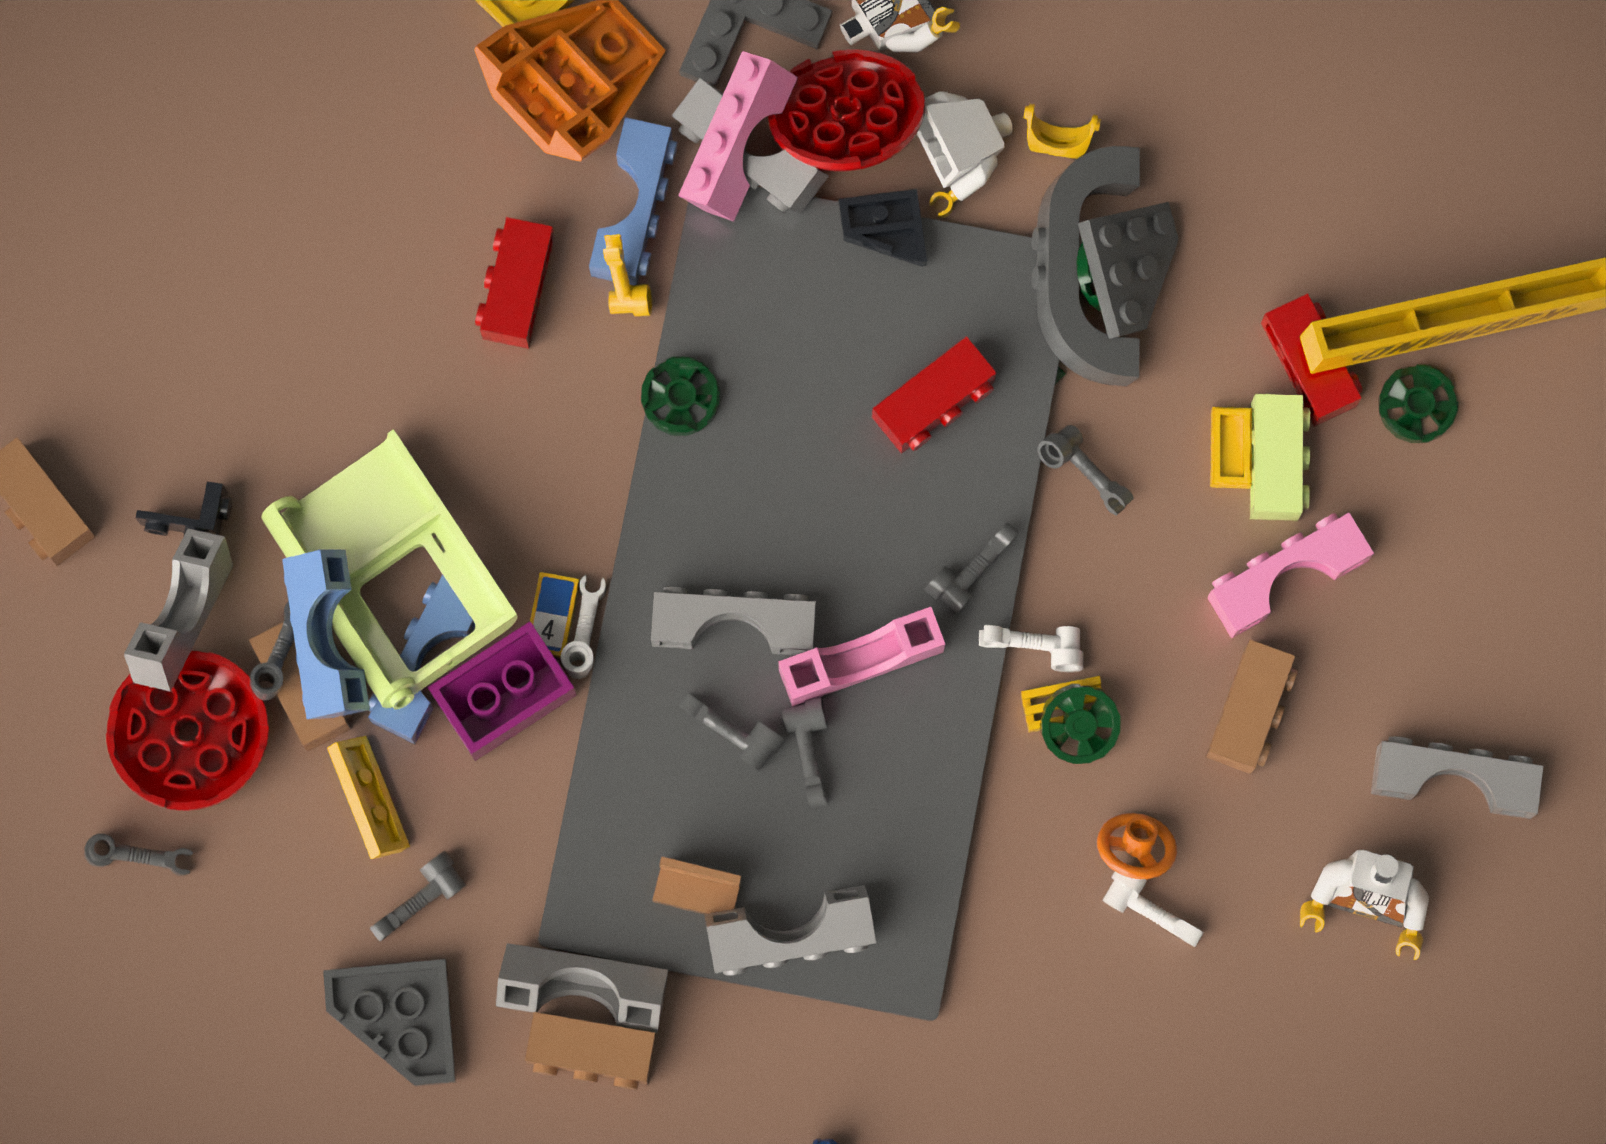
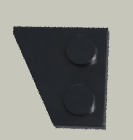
[838,189,927,267]

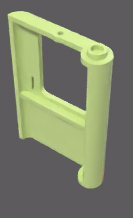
[261,429,518,710]

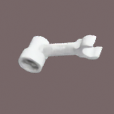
[561,575,606,679]
[979,625,1084,672]
[1102,872,1203,947]

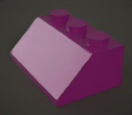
[428,621,577,761]

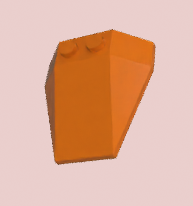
[474,0,666,162]

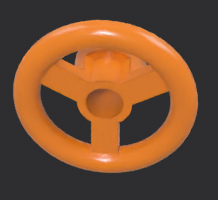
[1097,813,1177,879]

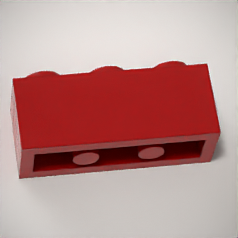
[475,217,555,349]
[1261,293,1363,427]
[872,336,996,454]

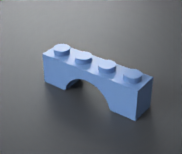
[589,117,678,285]
[282,549,370,719]
[368,575,475,744]

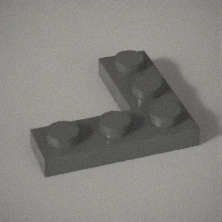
[679,0,832,88]

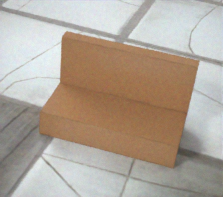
[653,856,742,914]

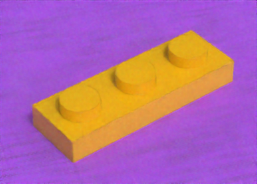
[327,736,410,860]

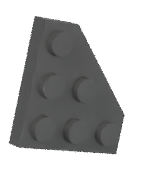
[1078,202,1179,339]
[323,959,456,1087]

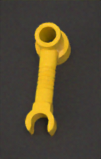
[603,234,652,317]

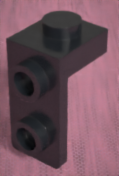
[135,481,232,537]

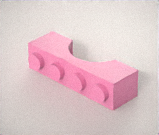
[678,51,798,221]
[1207,513,1374,638]
[779,607,945,707]

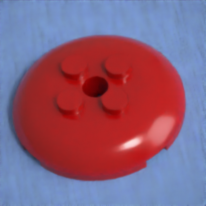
[768,49,925,171]
[106,651,269,811]

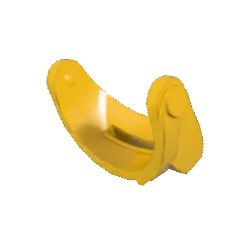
[1023,103,1101,159]

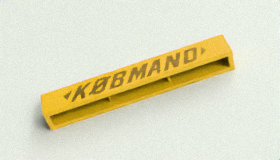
[1300,257,1606,374]

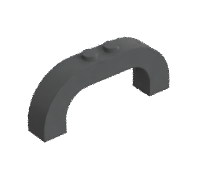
[1031,146,1140,386]

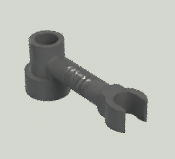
[1037,425,1134,515]
[924,523,1019,613]
[250,601,294,700]
[678,693,785,771]
[782,697,828,808]
[84,834,194,876]
[370,851,466,941]

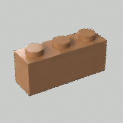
[0,437,95,566]
[249,622,352,751]
[1206,639,1298,774]
[525,1012,656,1090]

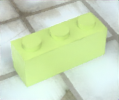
[1250,394,1310,521]

